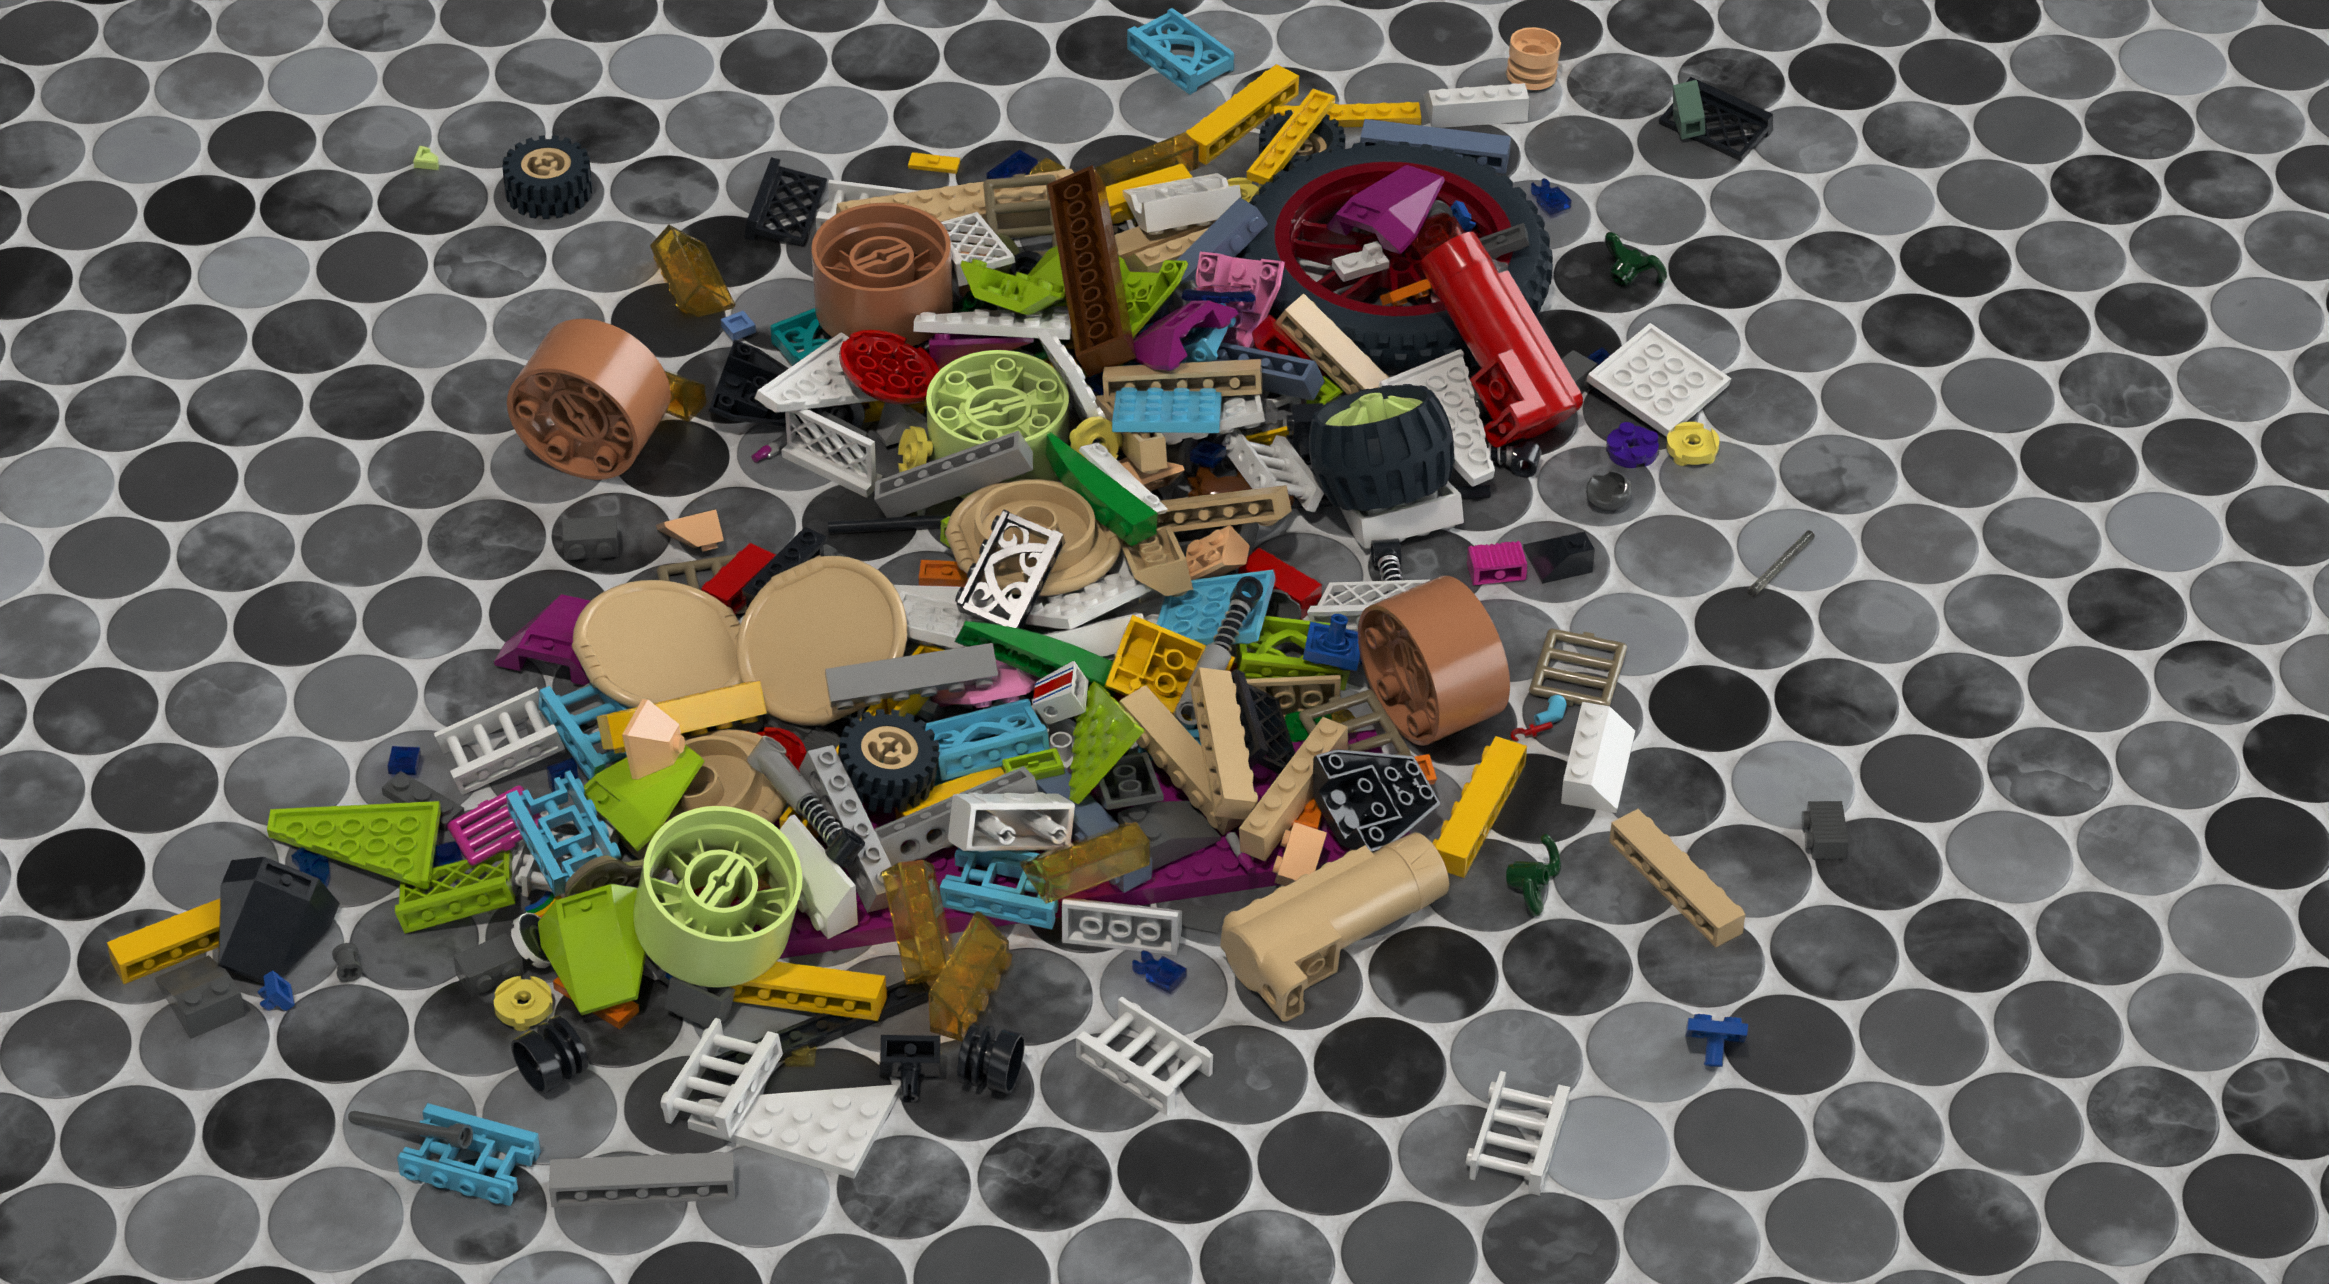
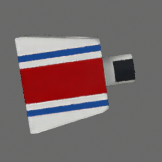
[1029,661,1088,724]

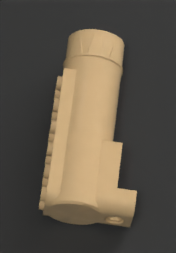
[1220,832,1449,1022]

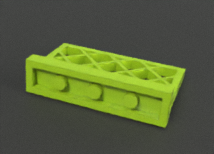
[395,849,515,934]

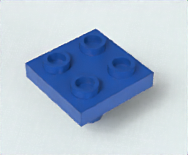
[1303,614,1360,671]
[1685,1014,1748,1067]

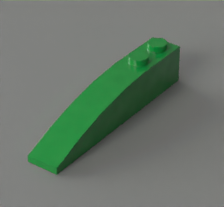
[1045,432,1158,546]
[954,621,1116,697]

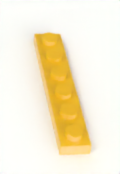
[1247,89,1335,185]
[1273,102,1421,127]

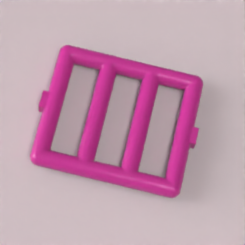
[448,785,542,866]

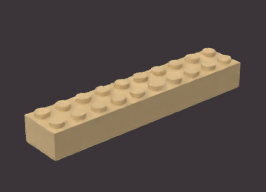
[836,169,1074,242]

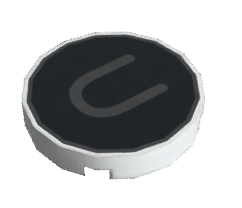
[511,912,551,968]

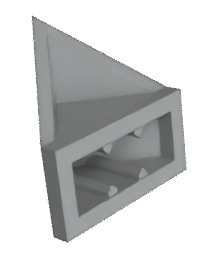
[876,402,927,446]

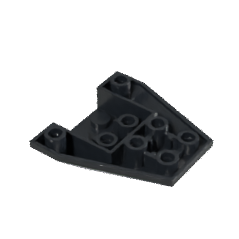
[708,339,818,430]
[1313,749,1441,853]
[218,857,340,985]

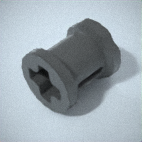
[332,943,363,982]

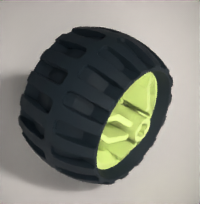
[1309,384,1454,511]

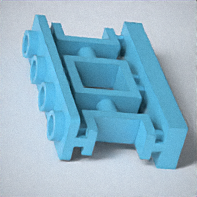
[506,771,621,897]
[940,847,1071,929]
[397,1103,541,1206]

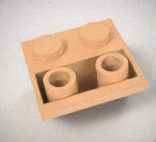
[1185,525,1250,580]

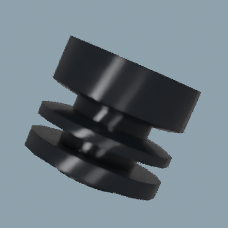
[511,1016,589,1094]
[957,1022,1025,1094]

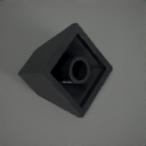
[1523,531,1595,584]

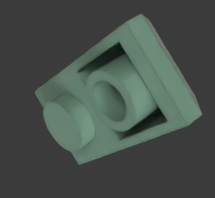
[1673,80,1705,139]

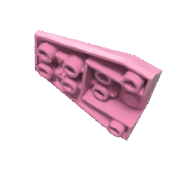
[1196,251,1285,348]
[930,660,1041,708]

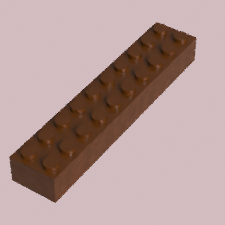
[1047,165,1136,377]

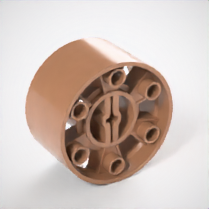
[812,203,953,346]
[507,319,671,480]
[1358,576,1510,746]

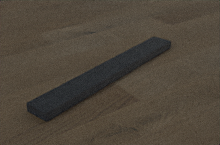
[712,973,934,1085]

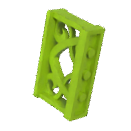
[1236,616,1350,691]

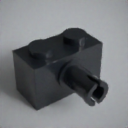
[1286,403,1323,465]
[879,1035,941,1102]

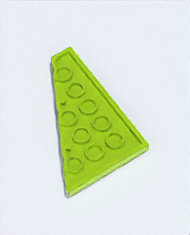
[1069,681,1144,805]
[267,801,441,889]

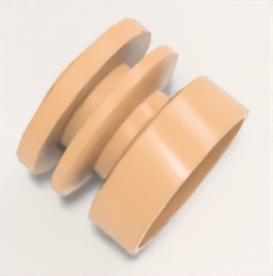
[1506,27,1561,90]

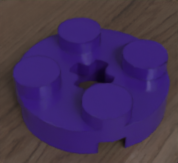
[1606,422,1659,468]

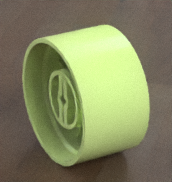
[926,350,1069,499]
[633,806,802,987]

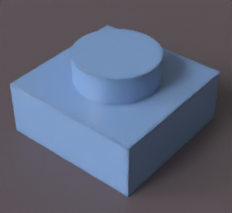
[721,311,756,341]

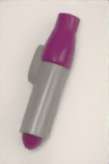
[751,434,787,462]
[1226,831,1256,874]

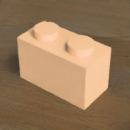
[1272,822,1327,886]

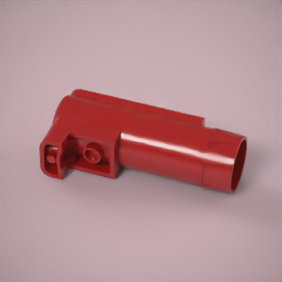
[1420,232,1583,447]

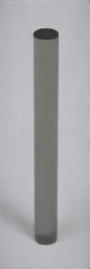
[1747,530,1815,597]

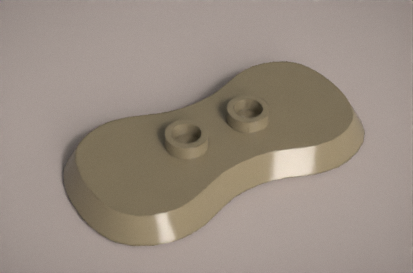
[565,855,667,897]

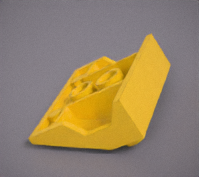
[1104,615,1235,721]

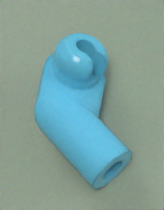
[1534,695,1567,726]

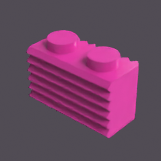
[1467,541,1527,585]

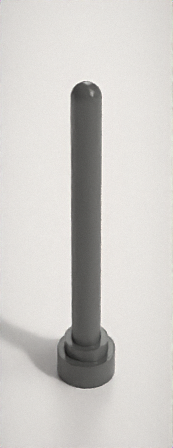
[348,1111,473,1149]

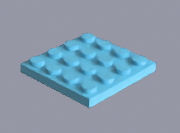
[1112,387,1221,433]
[1156,570,1276,645]

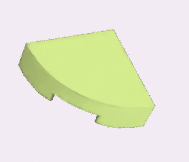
[413,146,439,170]

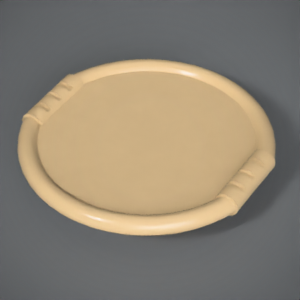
[945,479,1123,596]
[736,555,907,726]
[572,580,743,708]
[620,730,787,859]

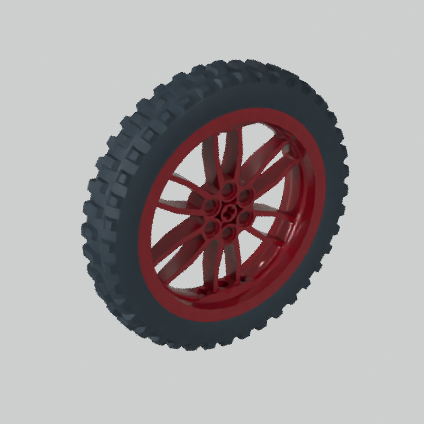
[1235,141,1553,375]

